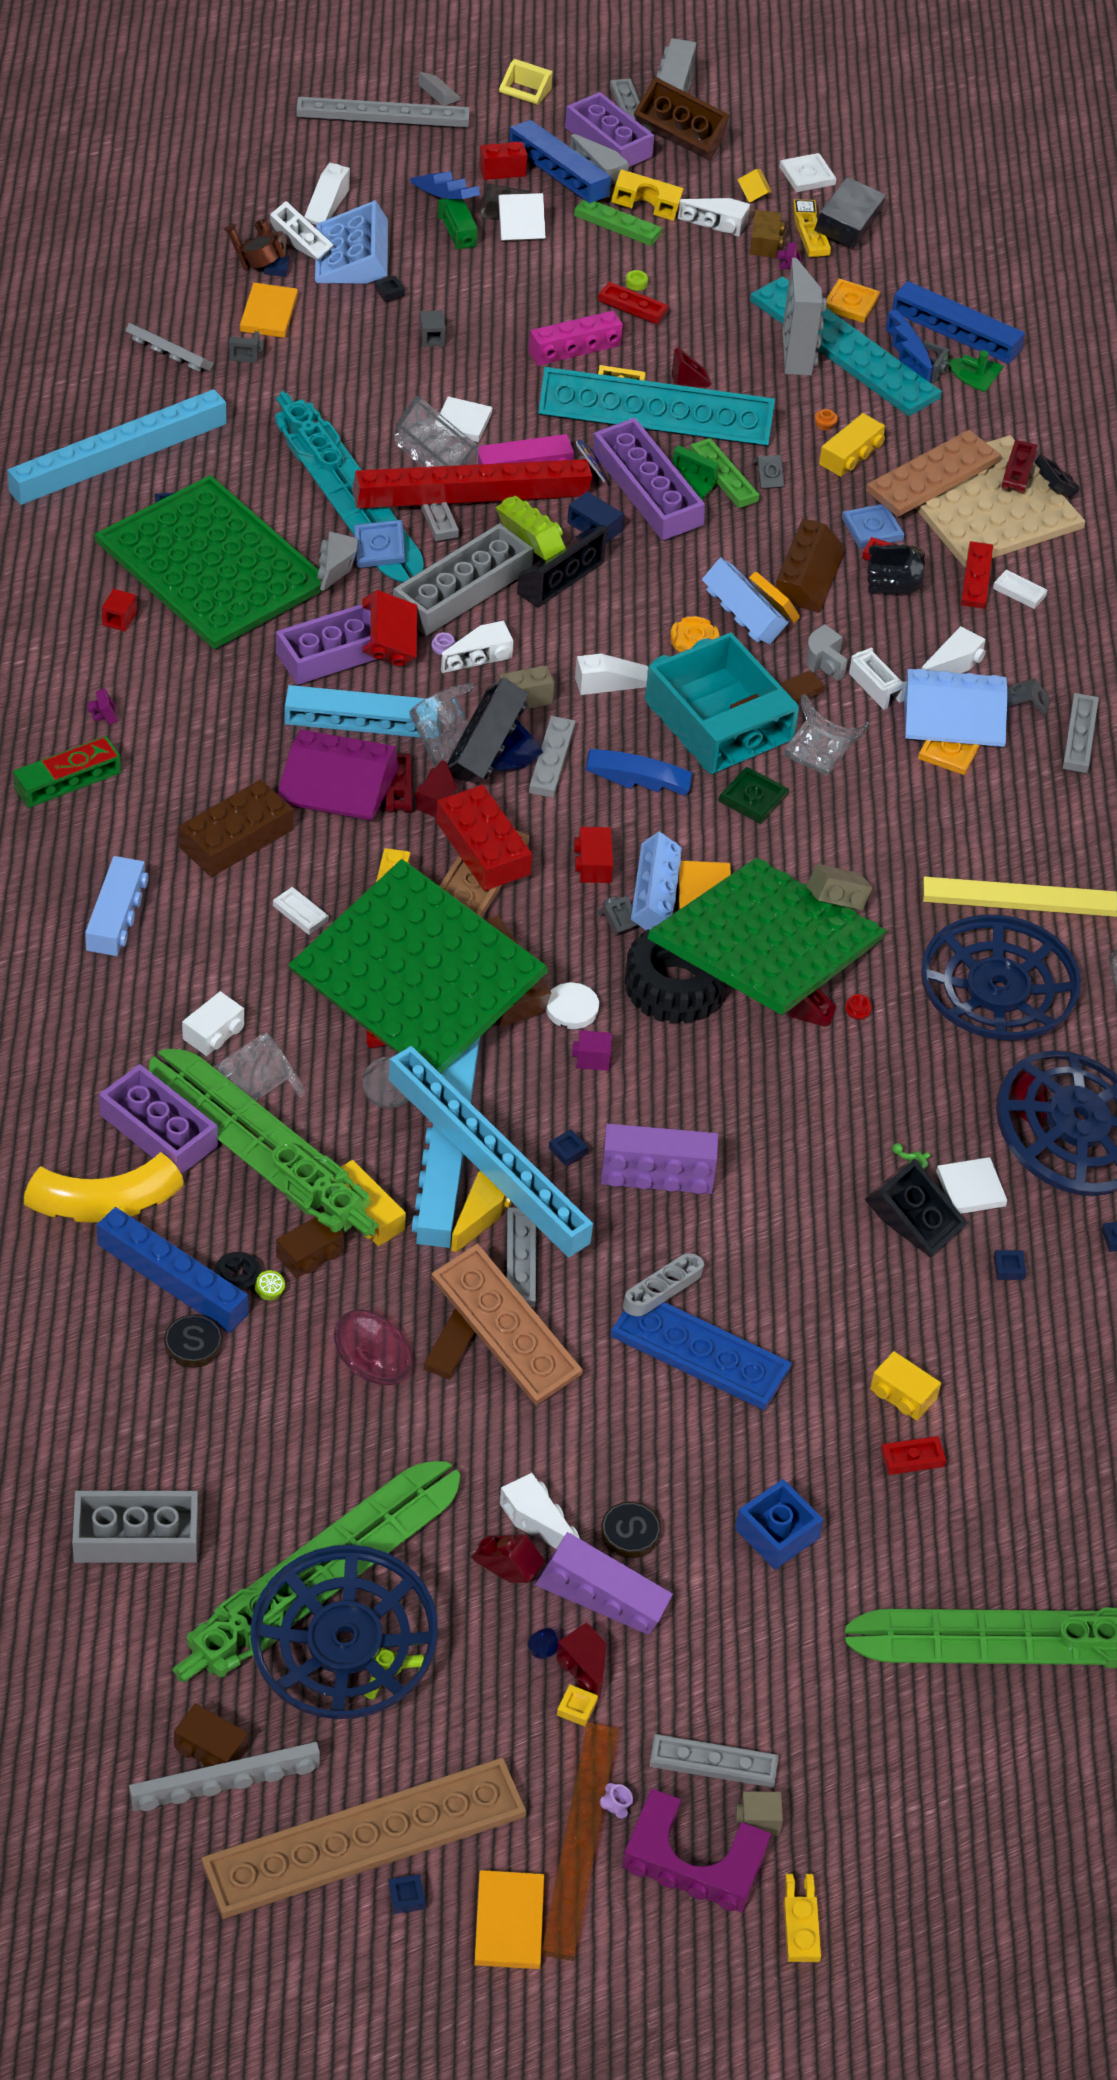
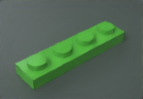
[574,199,662,246]
[690,438,759,508]

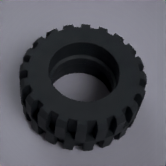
[624,926,726,1024]

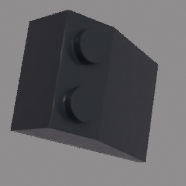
[865,1158,968,1257]

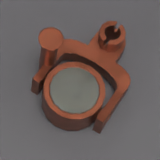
[224,218,287,270]

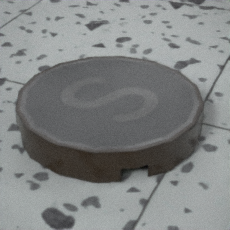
[164,1314,223,1368]
[601,1502,661,1558]

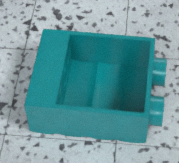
[645,632,799,774]

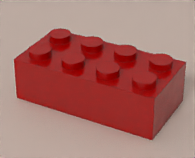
[436,785,532,891]

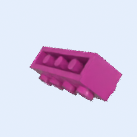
[529,311,623,366]

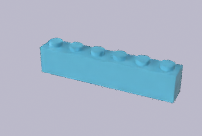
[285,685,439,739]

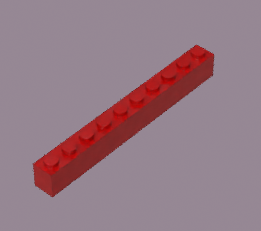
[352,459,592,508]

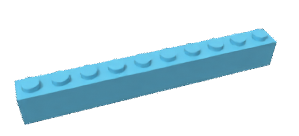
[7,389,226,505]
[412,1036,481,1248]
[388,1046,593,1258]

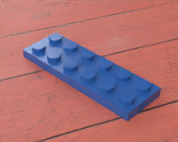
[610,1298,792,1411]

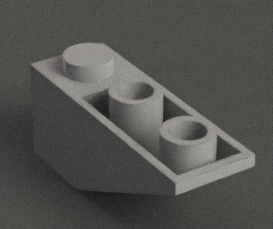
[317,531,357,591]

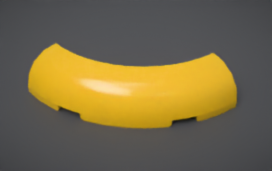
[24,1152,184,1222]

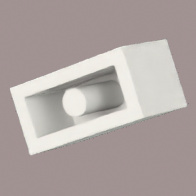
[182,991,244,1056]

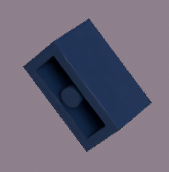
[567,491,624,543]

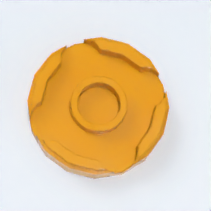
[670,616,719,652]

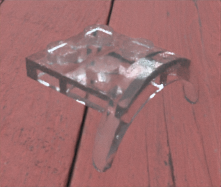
[409,683,474,767]
[784,694,869,776]
[213,1032,306,1101]

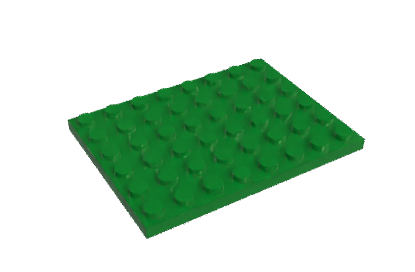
[94,475,330,649]
[647,858,887,1015]
[288,859,548,1074]

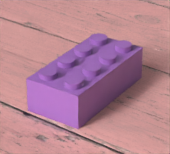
[565,92,654,167]
[276,604,376,685]
[99,1064,218,1174]
[601,1124,718,1194]

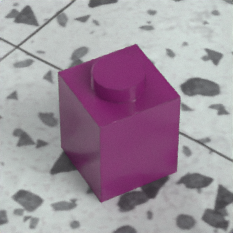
[572,1030,612,1071]

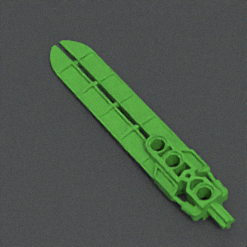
[149,1049,378,1237]
[172,1461,460,1683]
[845,1608,1117,1668]

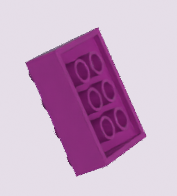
[277,729,399,821]

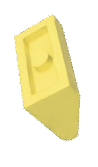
[499,59,553,105]

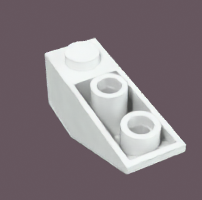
[678,198,750,237]
[441,621,513,673]
[500,1473,580,1548]

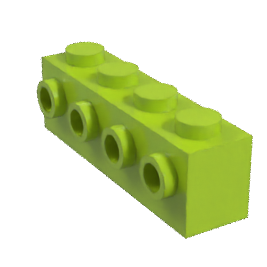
[495,496,566,561]

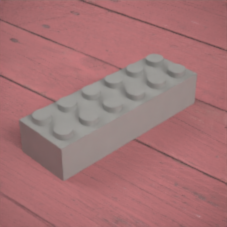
[393,523,533,636]

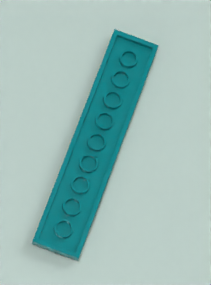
[750,276,942,417]
[538,367,775,445]

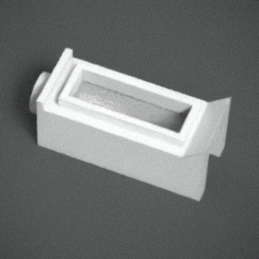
[849,647,907,710]

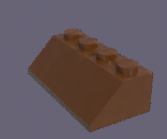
[634,76,730,161]
[775,518,846,613]

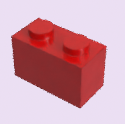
[479,142,527,180]
[574,827,613,883]

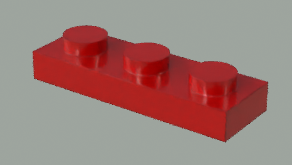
[598,282,669,324]
[961,541,993,609]

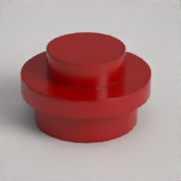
[845,994,872,1019]

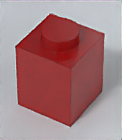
[102,588,137,632]

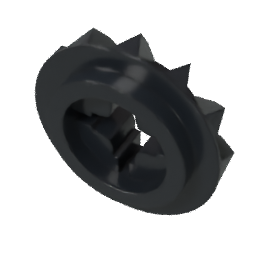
[214,1252,261,1290]

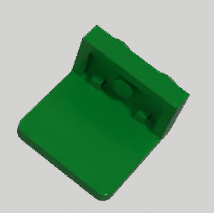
[672,445,719,501]

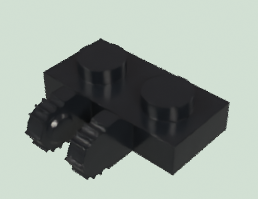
[1034,454,1080,496]

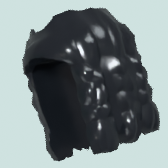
[867,544,925,595]

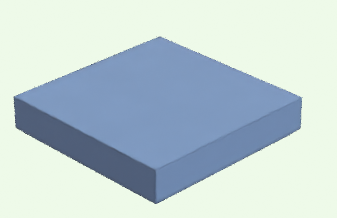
[842,504,904,549]
[354,520,405,568]

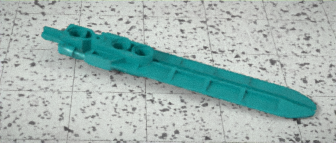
[275,391,424,583]

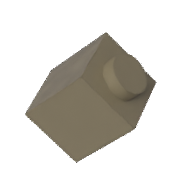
[735,1791,783,1836]

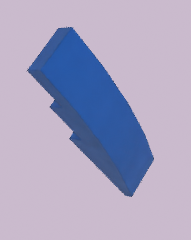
[410,171,480,199]
[885,309,933,382]
[585,749,692,796]

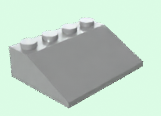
[782,258,826,375]

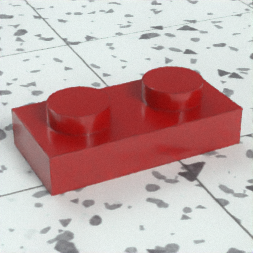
[880,1436,946,1475]

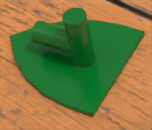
[947,350,1004,392]

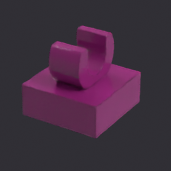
[777,242,802,269]
[87,688,118,725]

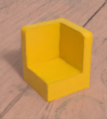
[737,169,772,202]

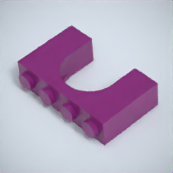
[622,1788,771,1913]

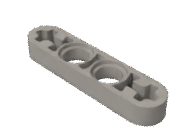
[622,1253,704,1316]

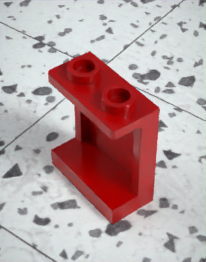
[362,590,417,666]

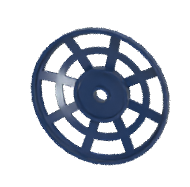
[921,915,1081,1040]
[996,1051,1117,1196]
[251,1545,438,1719]

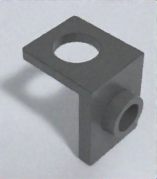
[923,341,949,384]
[752,455,784,489]
[1007,678,1050,716]

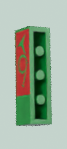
[13,736,121,808]

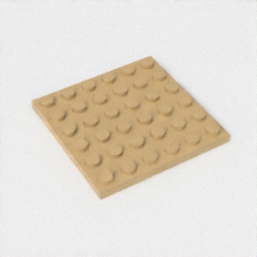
[915,435,1085,567]

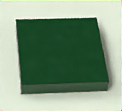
[718,767,789,824]

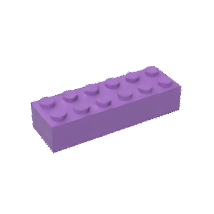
[594,418,705,541]

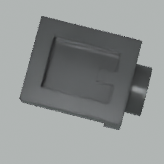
[229,331,264,363]
[598,896,639,936]

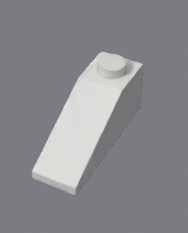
[304,163,350,225]
[270,201,333,260]
[922,626,986,673]
[575,654,648,695]

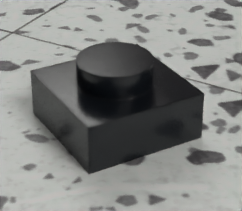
[375,276,405,302]

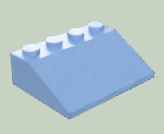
[315,200,388,284]
[904,669,1007,747]

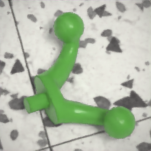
[892,1143,930,1169]

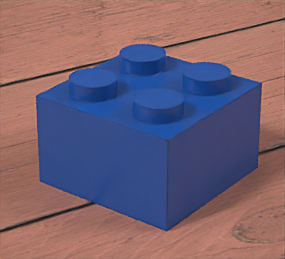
[735,1479,823,1570]

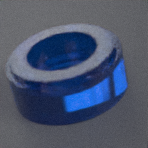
[528,1628,560,1659]

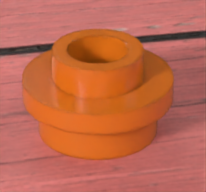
[814,409,838,430]

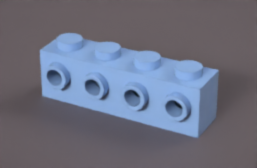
[702,557,789,645]
[631,831,682,930]
[85,856,149,956]

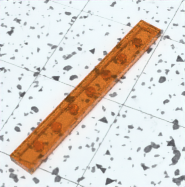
[542,1723,618,1961]

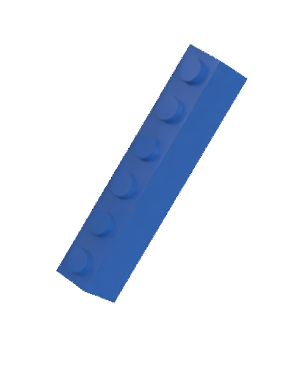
[509,120,611,203]
[892,281,1025,364]
[96,1207,248,1333]

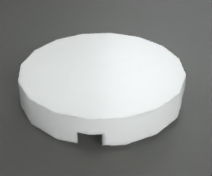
[546,982,599,1029]

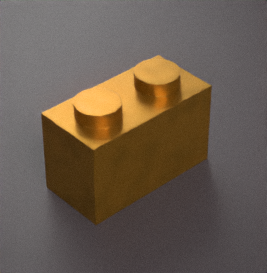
[750,210,785,258]

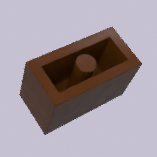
[276,1217,343,1279]
[174,1703,248,1767]

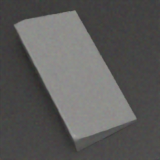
[419,72,461,106]

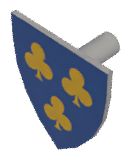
[576,439,606,482]

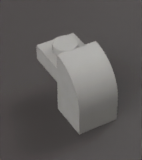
[806,624,847,681]

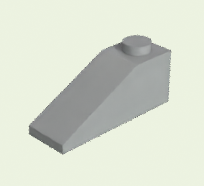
[570,134,629,186]

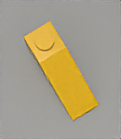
[451,1171,512,1253]

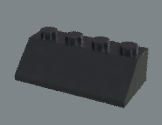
[517,525,607,608]
[447,677,529,784]

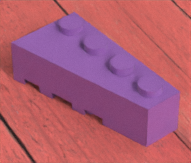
[535,1532,673,1635]

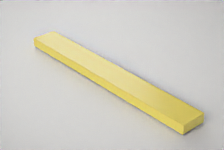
[923,877,1117,917]

